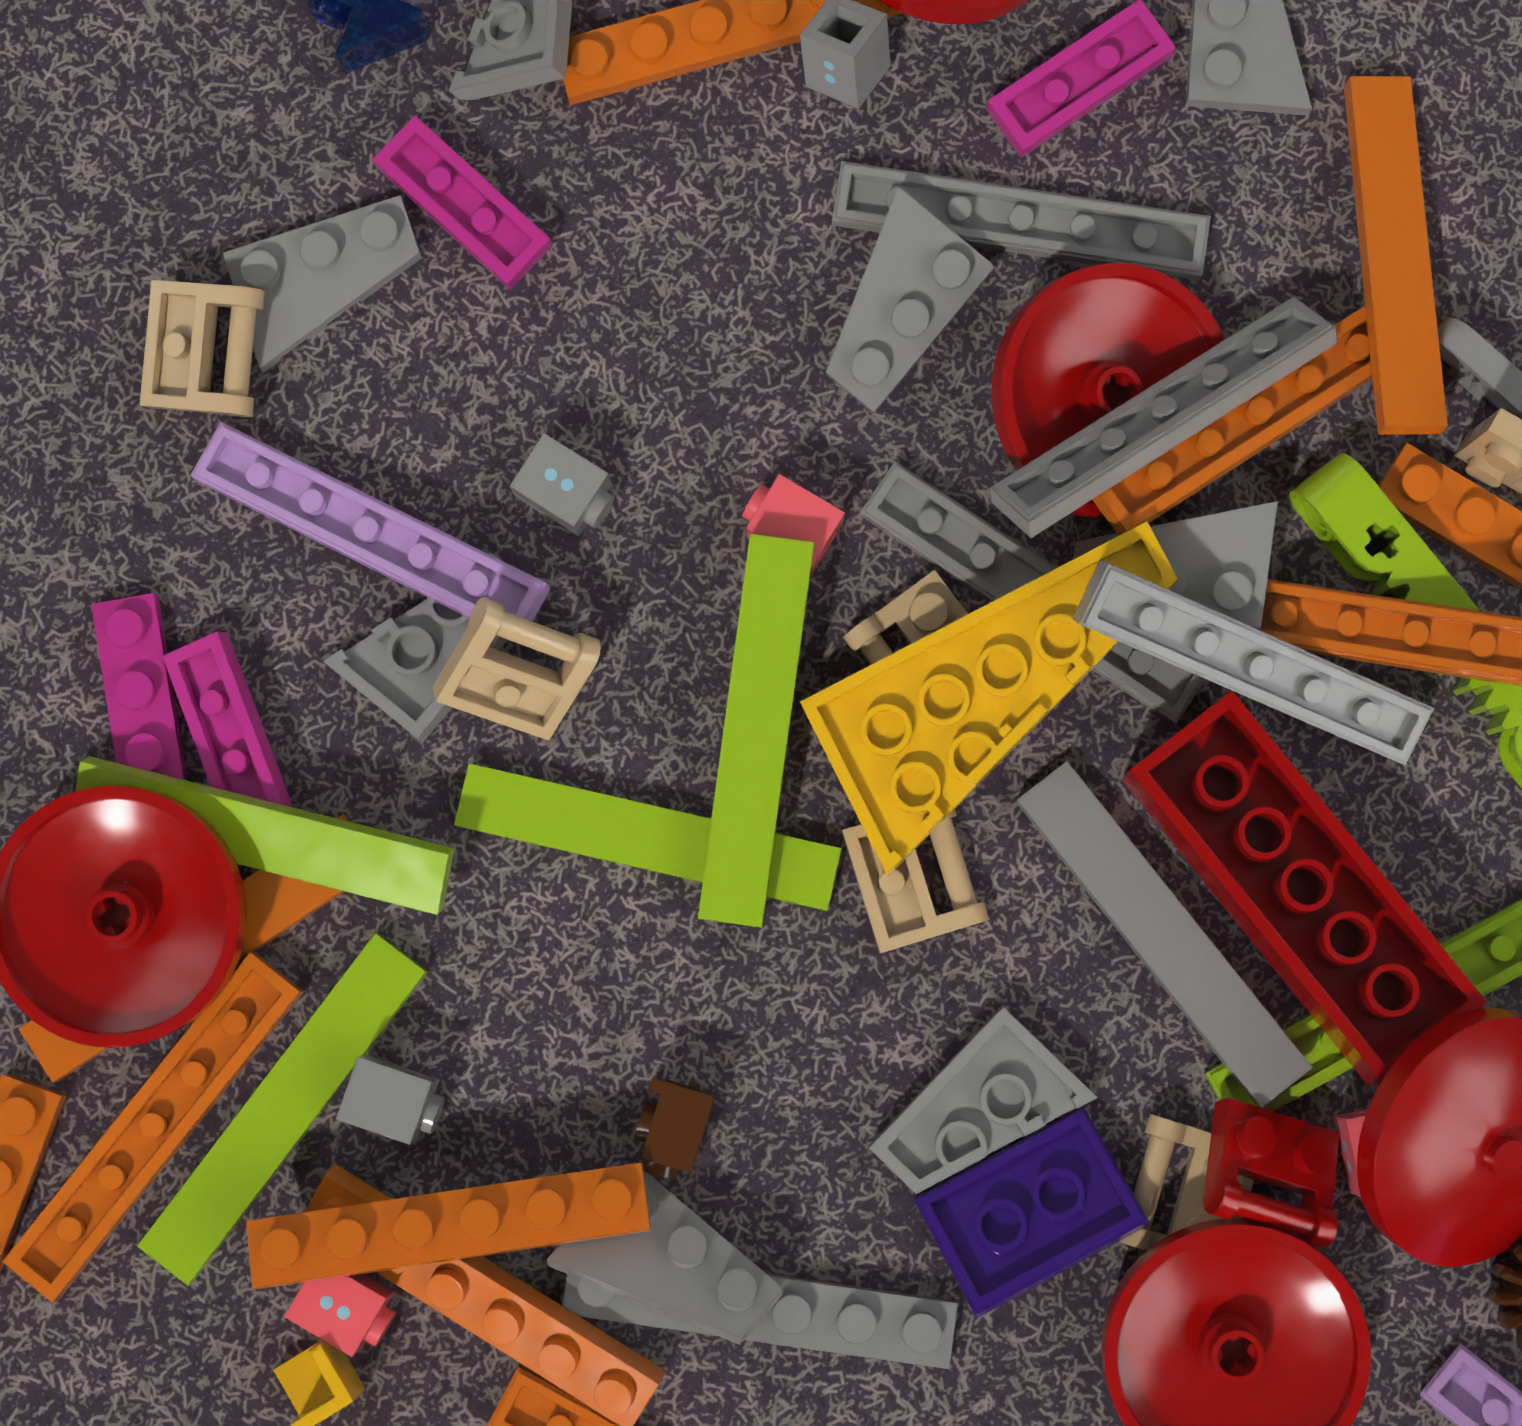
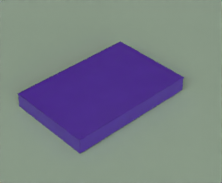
[913,1106,1149,1319]

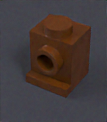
[634,1075,716,1180]

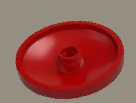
[991,263,1225,520]
[0,786,247,1048]
[1357,1008,1522,1267]
[1101,1218,1371,1426]

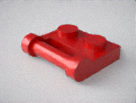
[1203,1098,1340,1248]

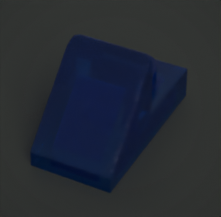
[306,0,430,74]

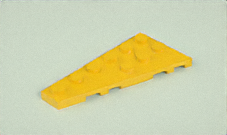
[800,521,1178,875]

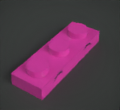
[986,0,1176,158]
[372,115,553,290]
[91,593,188,780]
[162,631,293,807]

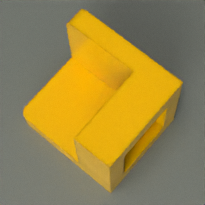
[273,1340,365,1426]

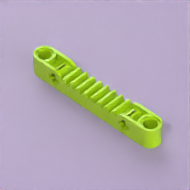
[1289,453,1522,789]

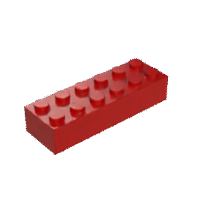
[1122,691,1488,1085]

